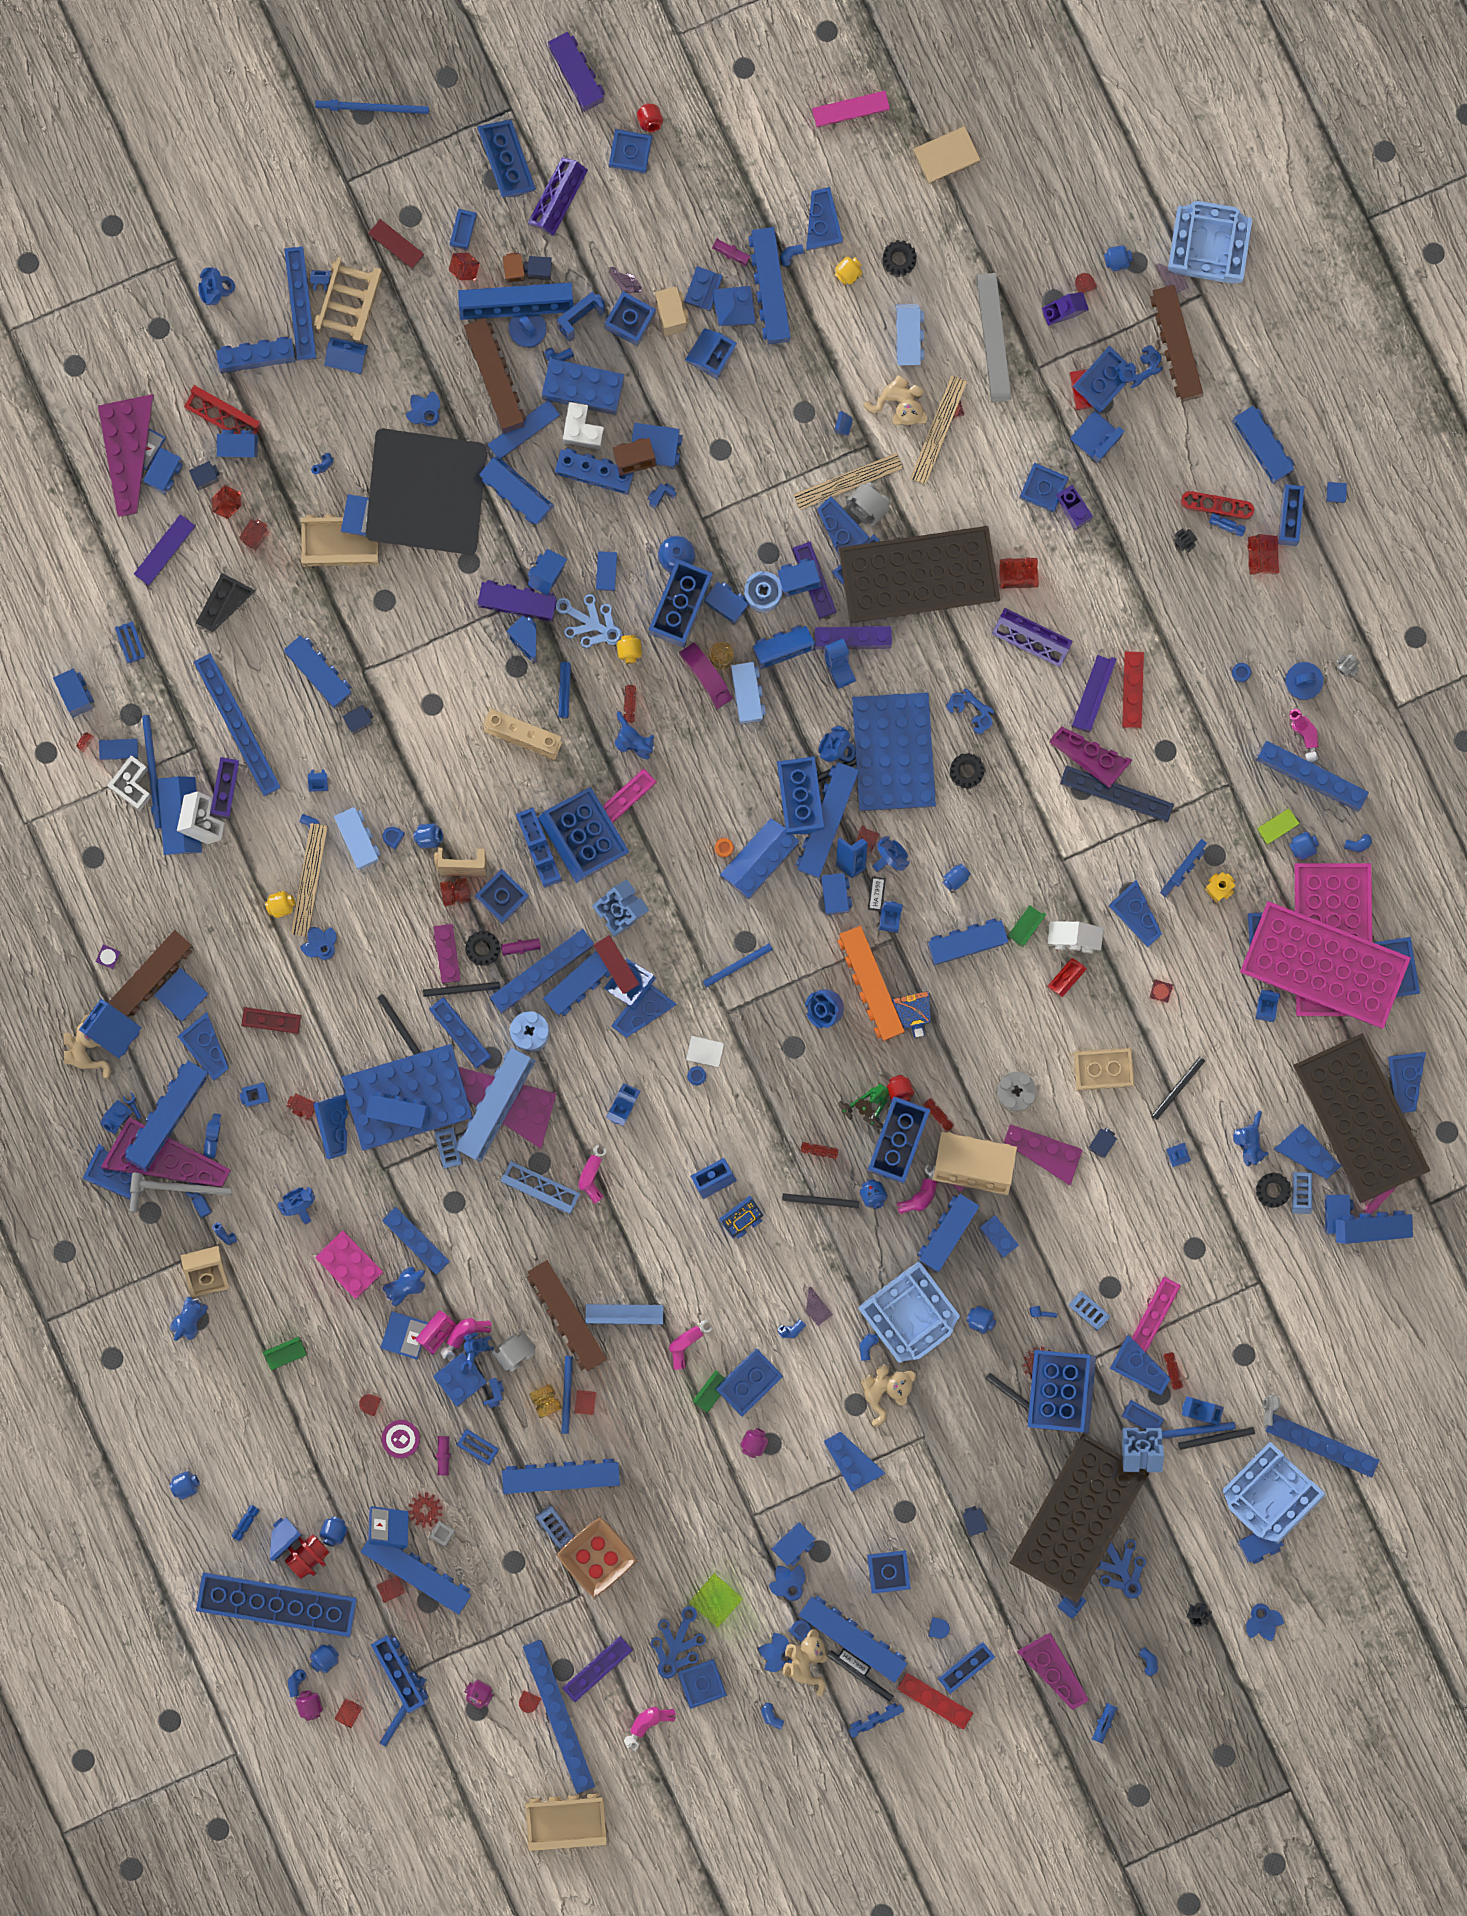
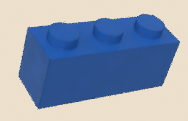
[1278,484,1305,546]
[365,1092,429,1129]
[937,1642,995,1694]

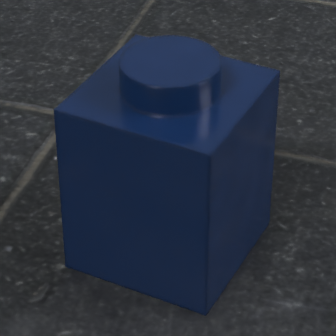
[524,256,552,280]
[189,461,220,491]
[342,705,374,735]
[1087,1128,1117,1159]
[961,1506,988,1536]

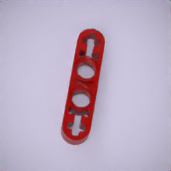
[1181,491,1255,520]

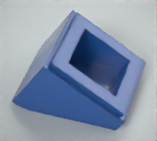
[835,411,853,436]
[1058,1596,1087,1618]

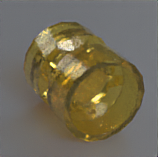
[709,641,734,670]
[529,1384,563,1419]

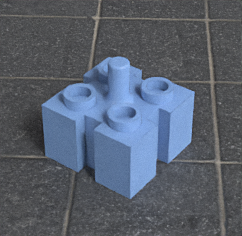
[592,880,649,937]
[1121,1428,1164,1472]

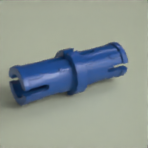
[1092,1703,1118,1744]

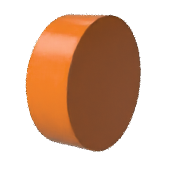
[715,838,734,858]

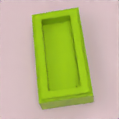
[1257,808,1299,845]

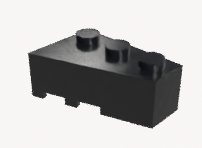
[195,573,256,634]

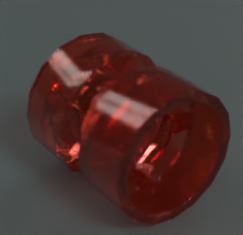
[440,878,471,907]

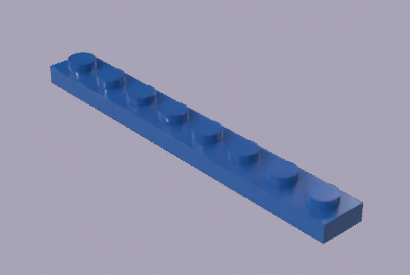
[194,653,281,797]
[523,1640,595,1794]

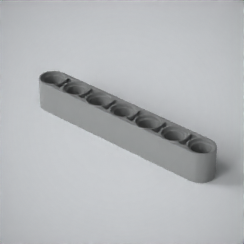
[977,273,1011,402]

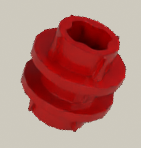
[284,1534,330,1579]

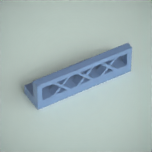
[500,1161,580,1215]
[585,1304,663,1325]

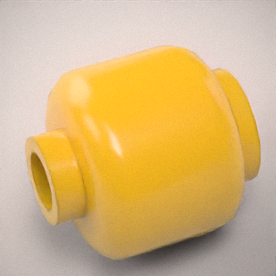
[835,257,863,285]
[617,635,642,664]
[265,891,295,918]

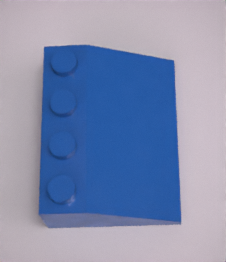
[538,787,629,884]
[1028,1350,1096,1433]

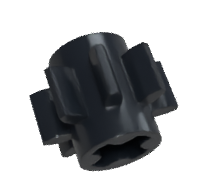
[1173,528,1197,552]
[1187,1603,1212,1627]

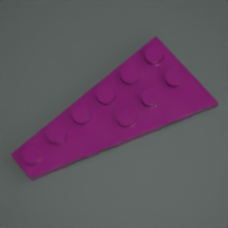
[98,394,154,517]
[459,1067,556,1149]
[101,1117,231,1187]

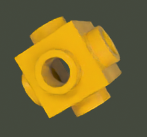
[1204,872,1236,903]

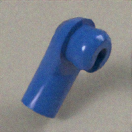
[859,1334,879,1361]
[1138,1647,1158,1676]
[761,1703,784,1730]

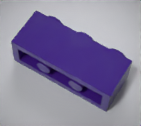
[210,757,239,819]

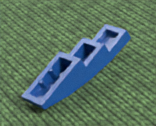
[516,808,562,888]

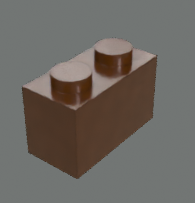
[613,438,656,476]

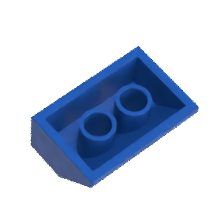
[752,625,815,670]

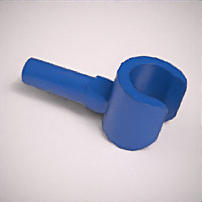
[123,1092,141,1119]
[1029,1306,1057,1318]

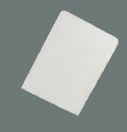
[686,1036,724,1067]

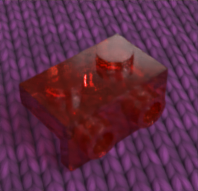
[1247,534,1279,575]
[999,557,1039,589]

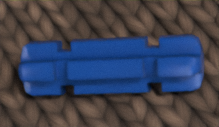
[1209,513,1246,537]
[232,1505,259,1541]

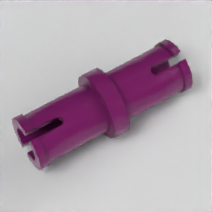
[712,238,751,266]
[501,937,541,956]
[436,1436,451,1475]

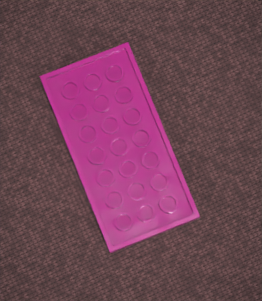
[1294,863,1372,1017]
[1239,901,1411,1029]

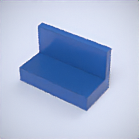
[324,337,368,374]
[836,838,868,878]

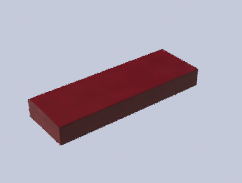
[368,219,424,270]
[593,935,640,994]
[241,1007,302,1034]

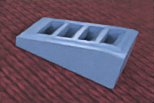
[434,1127,463,1169]
[1292,1172,1312,1214]
[1068,1291,1110,1331]
[535,1505,574,1549]

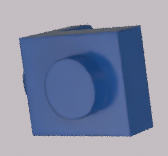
[648,483,677,510]
[879,901,903,933]
[1255,990,1280,1022]
[100,1100,133,1134]
[483,1378,504,1408]

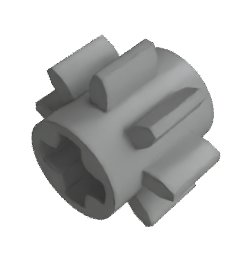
[1336,654,1360,677]

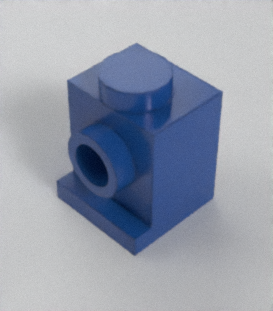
[239,1082,270,1108]

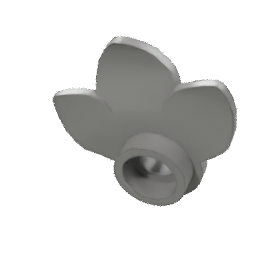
[1263,1394,1281,1429]

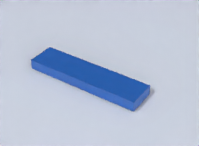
[488,400,560,459]
[429,997,491,1069]

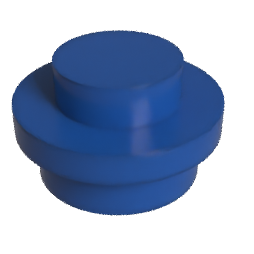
[687,1066,706,1086]

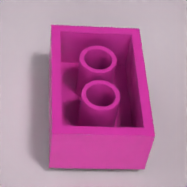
[315,1230,384,1300]

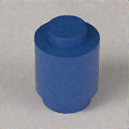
[942,863,971,891]

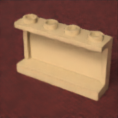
[301,514,379,567]
[434,848,487,877]
[932,1132,1017,1195]
[525,1793,607,1851]

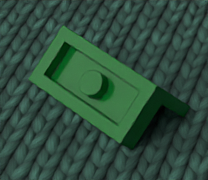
[1007,905,1046,948]
[263,1337,307,1371]
[692,1370,725,1413]

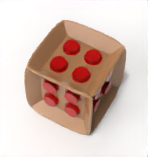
[555,1515,639,1600]

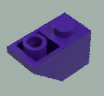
[1042,292,1089,326]
[1056,485,1093,530]

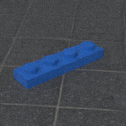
[382,1207,450,1275]

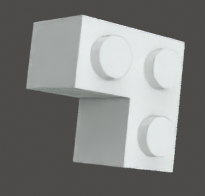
[563,402,604,450]
[107,756,151,811]
[177,792,224,844]
[1047,922,1104,954]

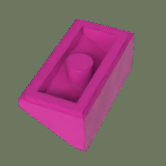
[415,1311,456,1355]

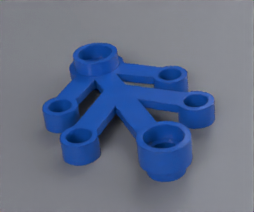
[1096,1539,1146,1599]
[651,1606,706,1679]

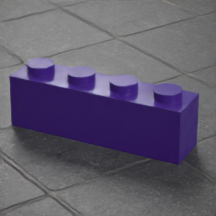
[548,32,605,112]
[477,580,557,622]
[814,626,892,650]

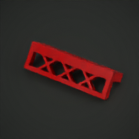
[184,385,261,434]

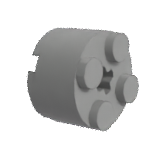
[846,482,890,527]
[996,1072,1036,1112]
[491,1329,536,1372]

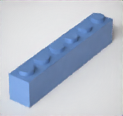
[456,1047,536,1162]

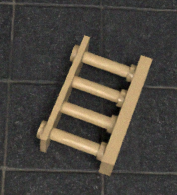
[314,257,383,344]
[483,708,562,761]

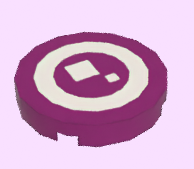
[381,1420,420,1458]

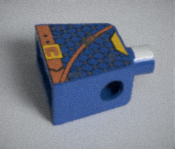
[892,991,930,1038]

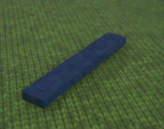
[1060,765,1174,823]

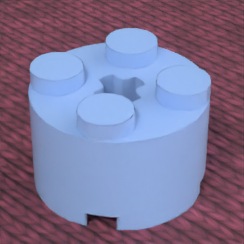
[744,571,782,613]
[510,1011,550,1052]

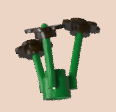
[838,1084,889,1129]

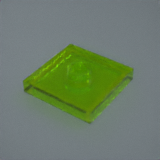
[689,1573,743,1628]

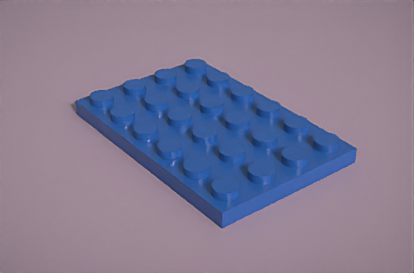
[852,693,936,811]
[341,1044,473,1151]

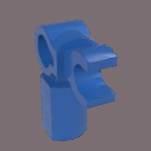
[203,1113,221,1159]
[186,1183,213,1218]

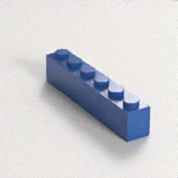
[748,227,790,345]
[458,282,573,320]
[1256,740,1369,812]
[796,762,859,879]
[490,929,594,1014]
[125,1060,209,1172]
[502,1459,620,1494]
[361,1541,472,1615]
[798,1595,908,1683]

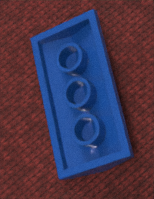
[477,119,536,197]
[777,756,824,834]
[157,776,202,855]

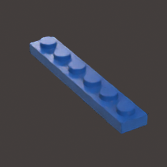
[284,246,316,361]
[1265,1414,1379,1478]

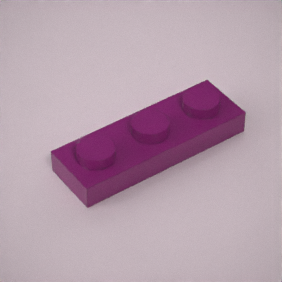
[433,924,461,984]

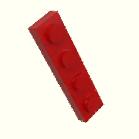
[1122,651,1144,729]
[897,1672,973,1730]

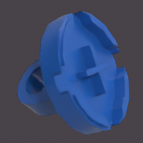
[198,267,235,305]
[509,315,546,348]
[1285,662,1323,700]
[818,726,856,762]
[872,836,910,872]
[278,1187,315,1225]

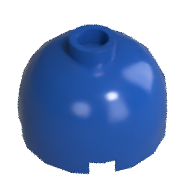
[658,535,696,573]
[805,989,844,1028]

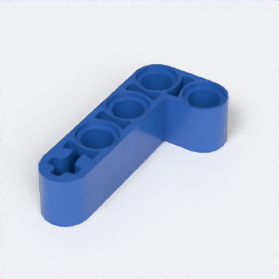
[824,638,856,689]

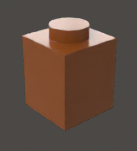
[503,252,525,283]

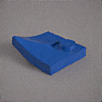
[712,286,755,326]

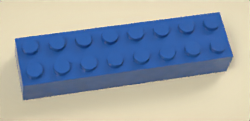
[196,1572,358,1637]

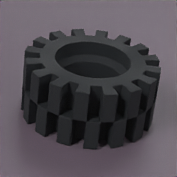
[882,240,917,277]
[950,753,985,789]
[465,930,500,966]
[1256,1172,1292,1208]

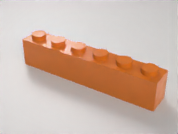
[837,925,905,1042]

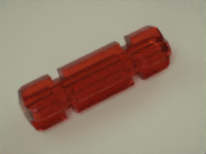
[624,685,636,723]
[924,1098,954,1132]
[800,1142,838,1159]
[1164,1352,1183,1390]

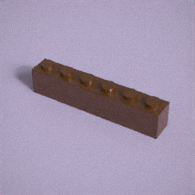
[1150,284,1203,402]
[464,318,526,434]
[108,930,193,1018]
[526,1260,607,1372]

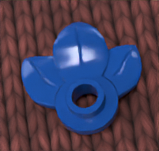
[405,391,441,427]
[300,927,337,960]
[769,1565,806,1601]
[1246,1604,1284,1641]
[758,1633,792,1672]

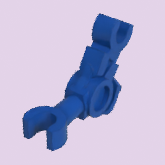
[460,1333,494,1375]

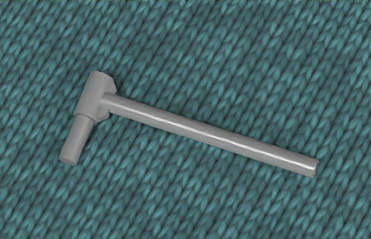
[129,1173,232,1213]

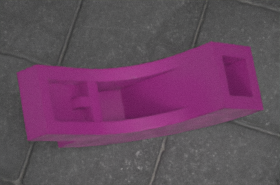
[679,642,733,709]

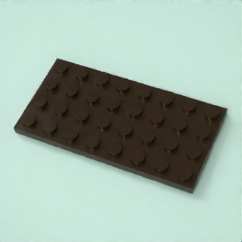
[838,526,1000,623]
[1293,1033,1431,1204]
[1009,1433,1149,1603]

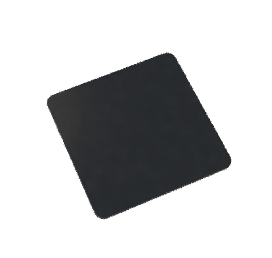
[365,428,486,555]

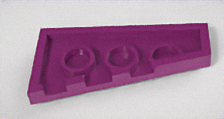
[1049,726,1132,788]
[1003,1124,1083,1186]
[1017,1632,1090,1710]

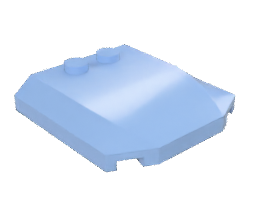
[1168,201,1252,284]
[858,1262,960,1363]
[1223,1442,1326,1543]

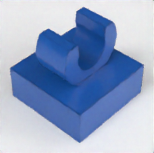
[310,270,331,291]
[308,769,328,792]
[1166,1143,1191,1167]

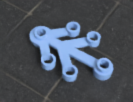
[556,594,622,649]

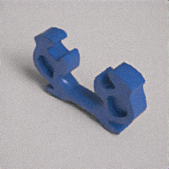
[1116,345,1163,388]
[946,689,994,735]

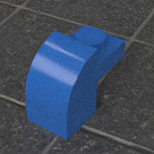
[606,1083,641,1126]
[1182,1396,1224,1426]

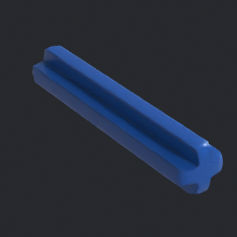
[558,662,571,718]

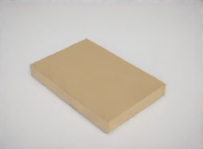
[913,126,980,184]
[1074,1048,1134,1091]

